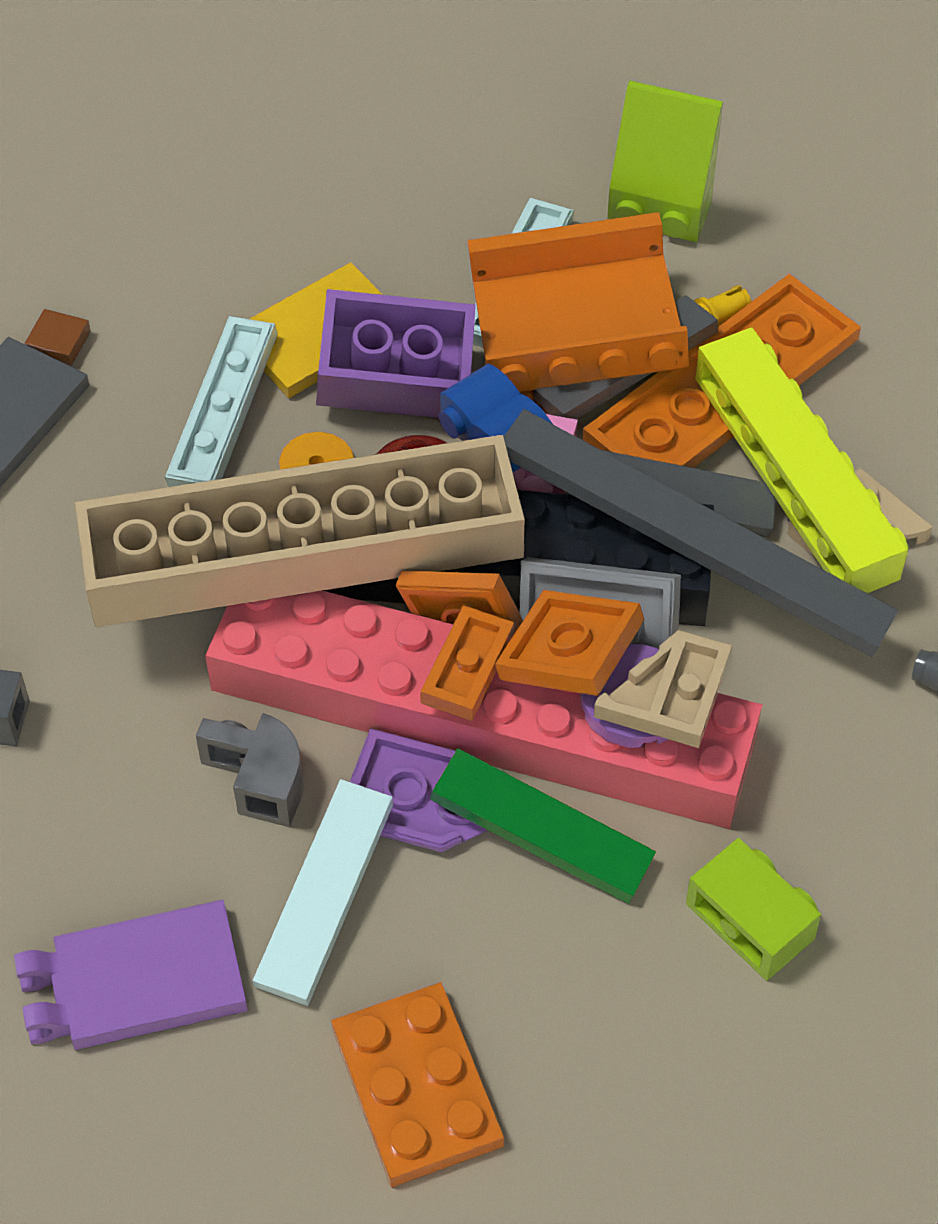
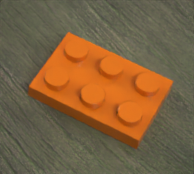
[331,982,504,1188]

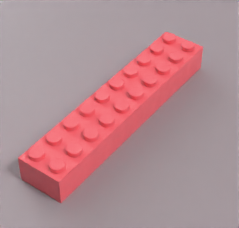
[205,591,763,829]

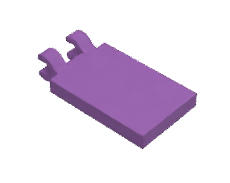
[14,899,247,1050]

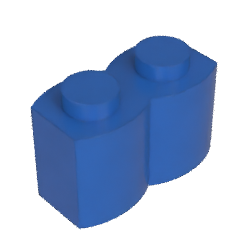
[439,364,553,473]

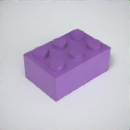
[316,289,476,418]

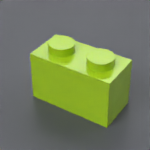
[686,837,821,981]

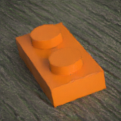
[420,605,514,721]

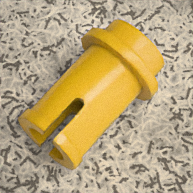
[695,285,752,327]

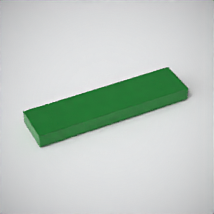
[430,748,656,904]

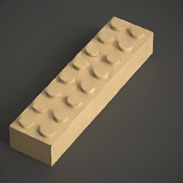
[75,435,525,627]

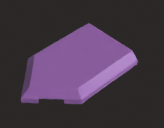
[350,728,488,852]

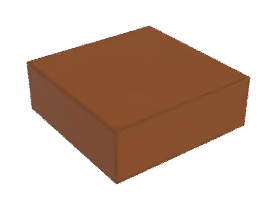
[24,309,91,366]

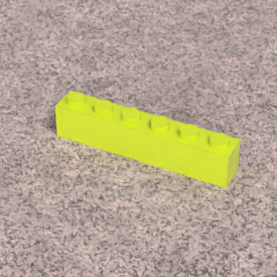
[695,327,908,593]

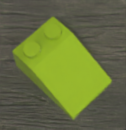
[607,80,723,242]

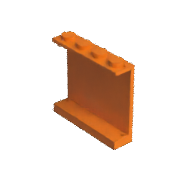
[467,212,689,392]

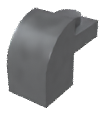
[196,713,303,827]

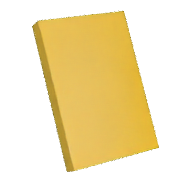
[249,262,383,399]

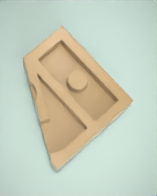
[594,630,732,748]

